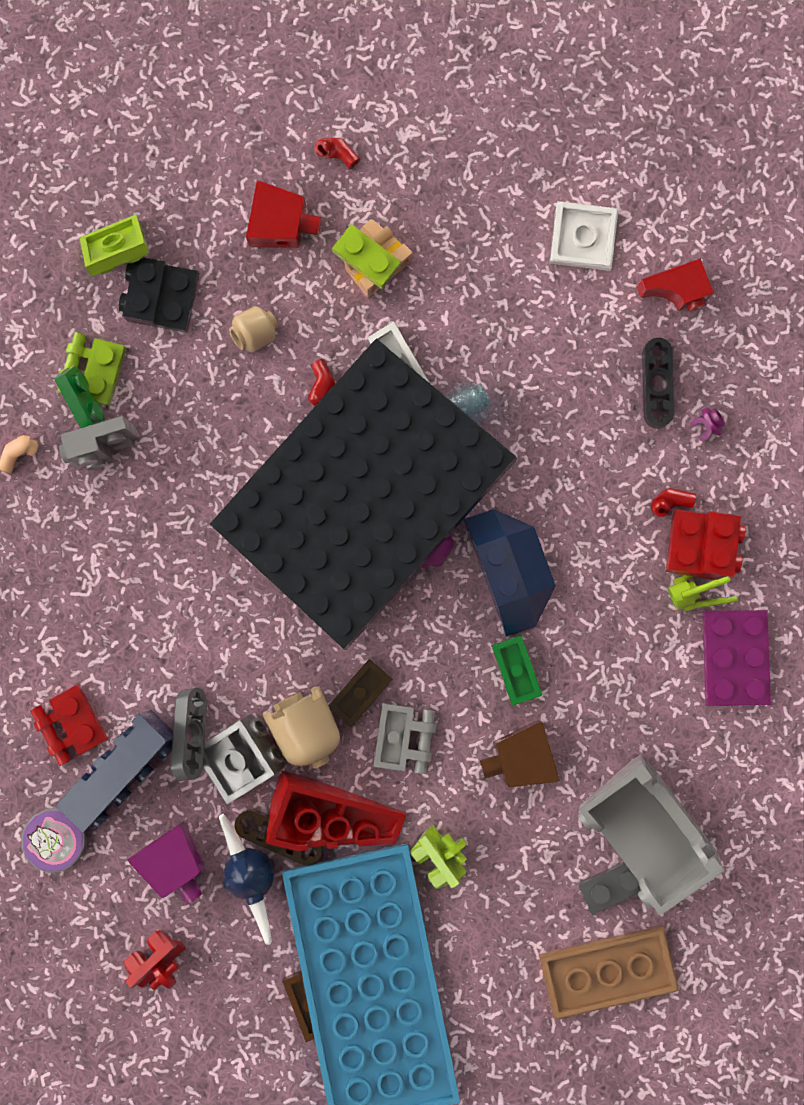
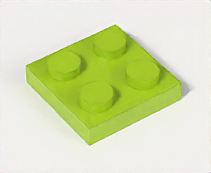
[79,214,149,277]

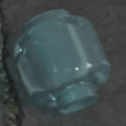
[446,381,492,423]

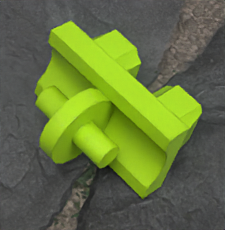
[410,825,467,889]

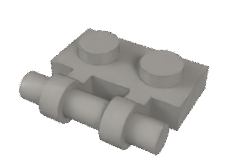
[373,703,437,774]

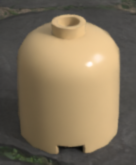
[263,686,340,768]

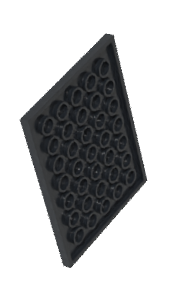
[210,338,517,650]

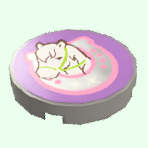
[21,808,87,873]

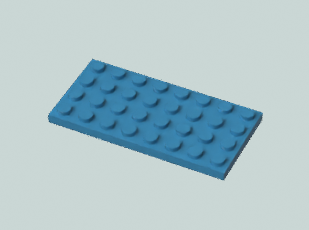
[282,843,460,1105]

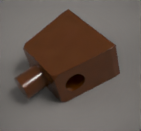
[480,720,560,787]

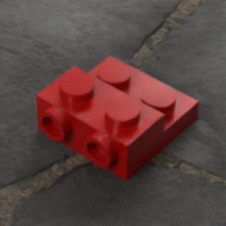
[665,509,746,580]

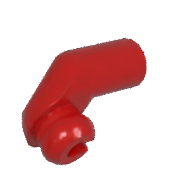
[314,138,360,169]
[308,359,335,406]
[651,488,696,517]

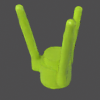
[668,575,739,612]

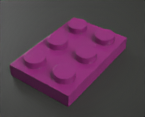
[702,610,771,706]

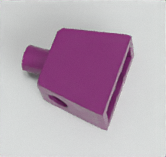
[128,821,205,905]

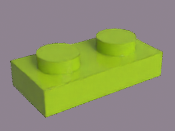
[332,224,401,289]

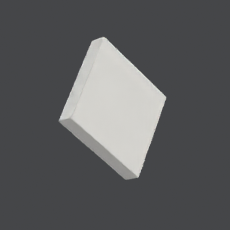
[549,201,618,271]

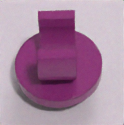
[690,407,725,441]

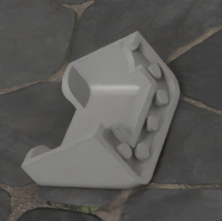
[578,754,724,916]

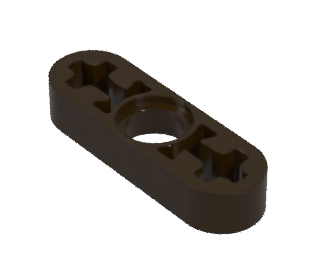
[235,809,323,865]

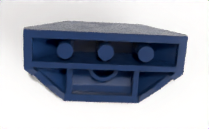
[464,509,556,637]

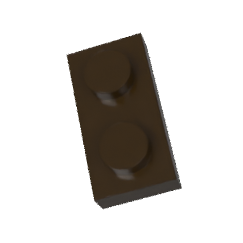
[328,659,393,727]

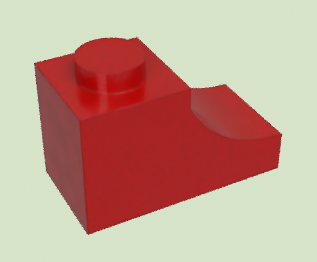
[637,258,714,312]

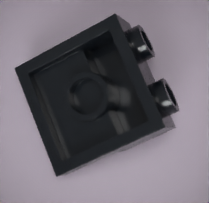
[119,257,200,333]

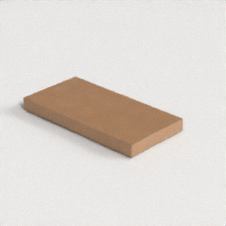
[539,925,679,1020]

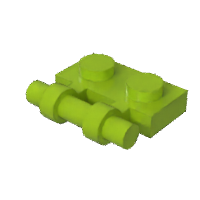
[57,332,127,407]

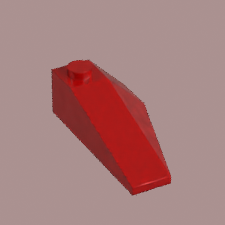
[266,770,407,851]

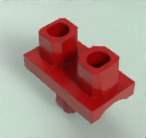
[123,930,186,991]

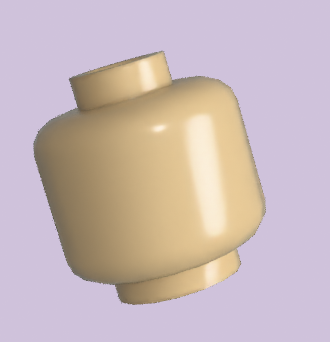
[229,306,278,353]

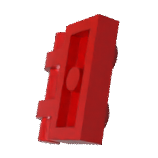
[30,684,109,766]

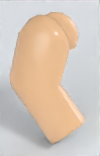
[0,435,38,474]

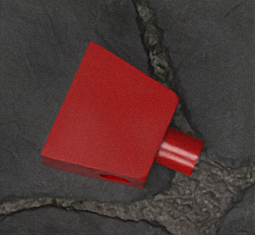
[246,180,322,248]

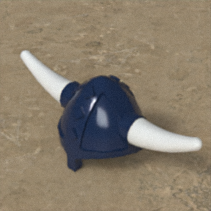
[219,814,275,945]

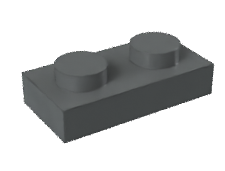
[577,862,641,915]

